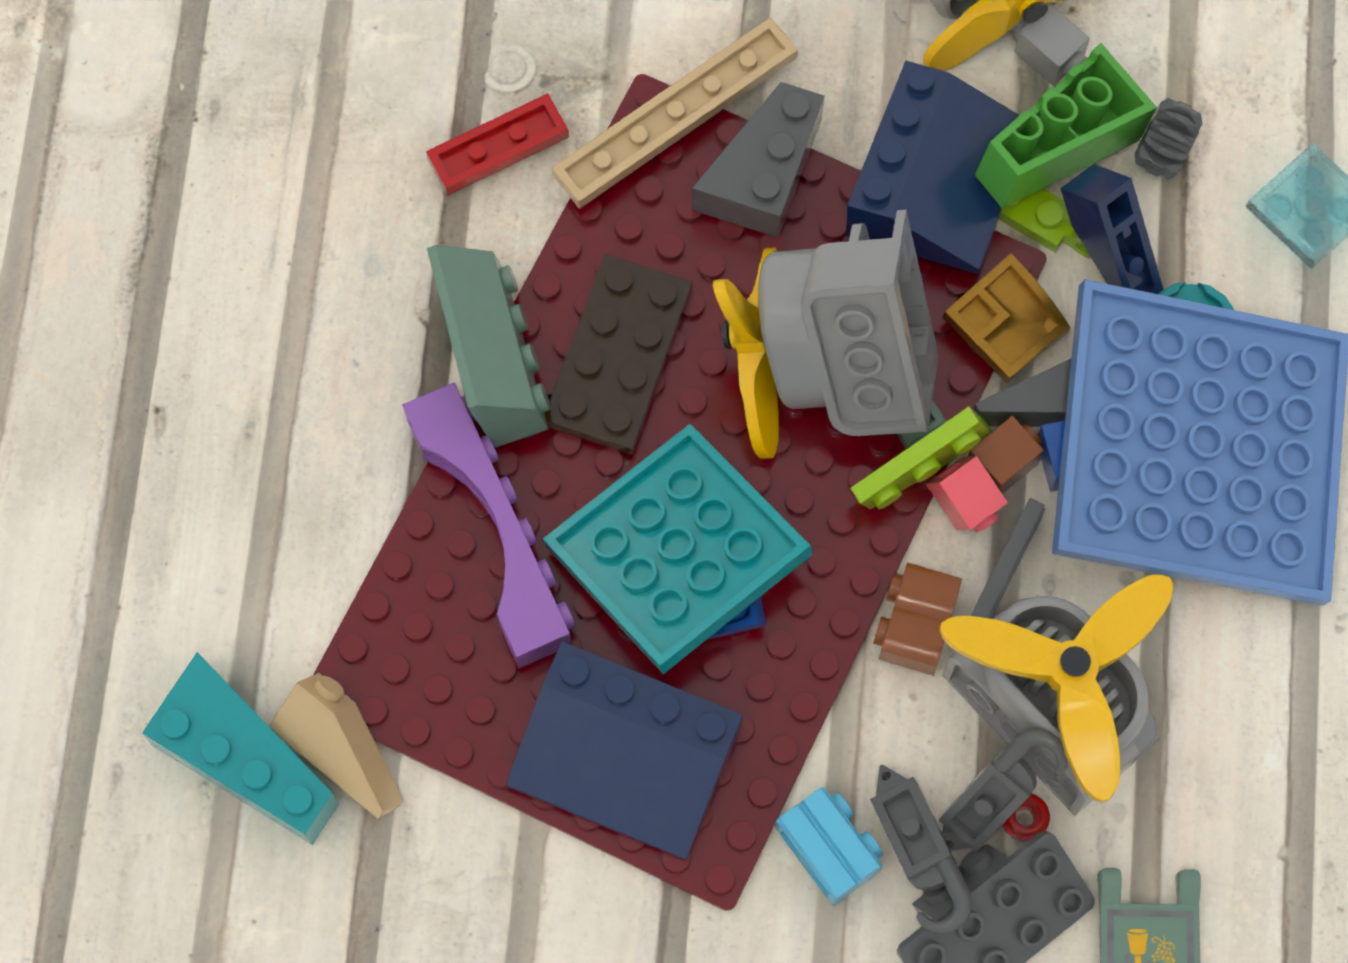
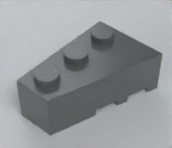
[692,82,825,238]

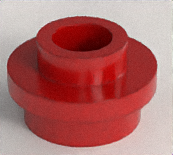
[1002,793,1050,842]

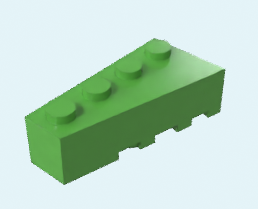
[975,43,1157,209]

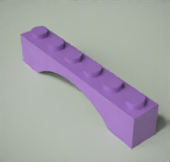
[402,382,576,668]

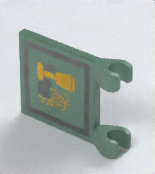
[1097,868,1201,963]

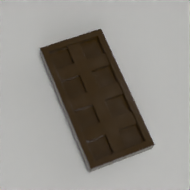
[545,254,693,455]

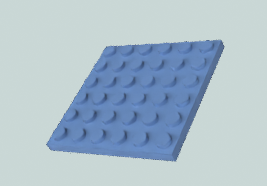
[1052,279,1348,606]

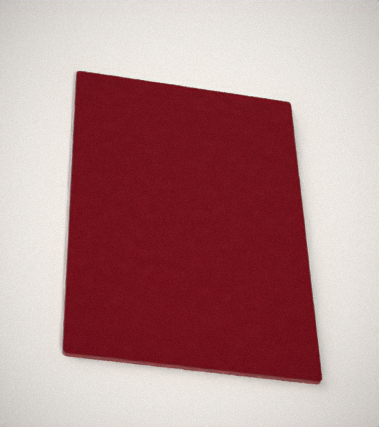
[313,74,1047,911]

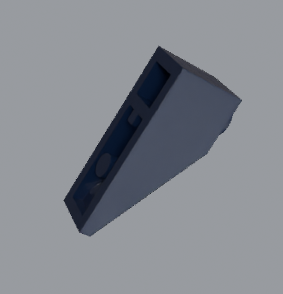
[1060,164,1164,294]

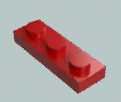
[426,93,569,196]

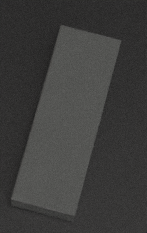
[970,498,1045,619]

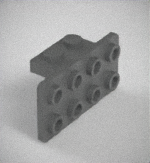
[897,831,1095,963]

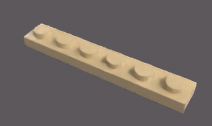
[552,17,798,209]

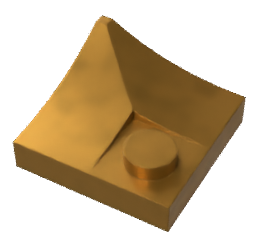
[942,253,1071,384]

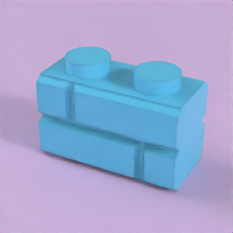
[775,786,883,906]

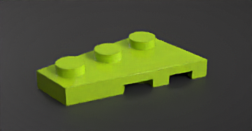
[850,407,993,509]

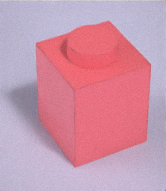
[926,456,1008,533]

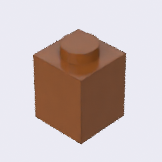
[968,416,1044,494]

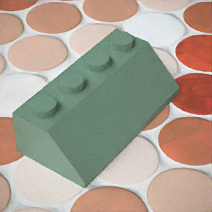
[427,245,551,448]

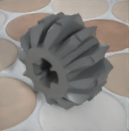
[1135,98,1203,180]

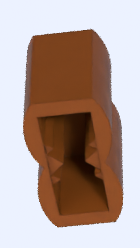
[873,562,962,676]

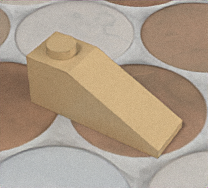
[269,673,403,819]

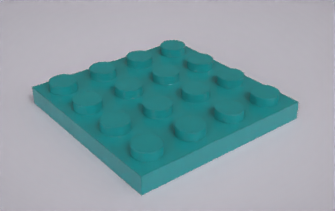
[543,424,813,674]

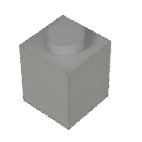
[1014,4,1090,87]

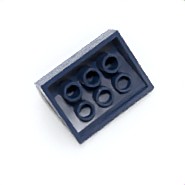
[846,60,1019,274]
[506,642,743,861]

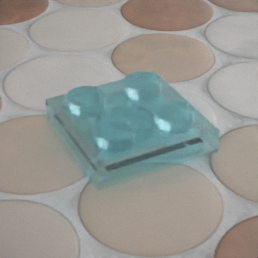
[1246,143,1348,270]

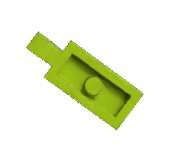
[999,189,1091,259]

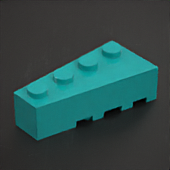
[142,652,339,845]

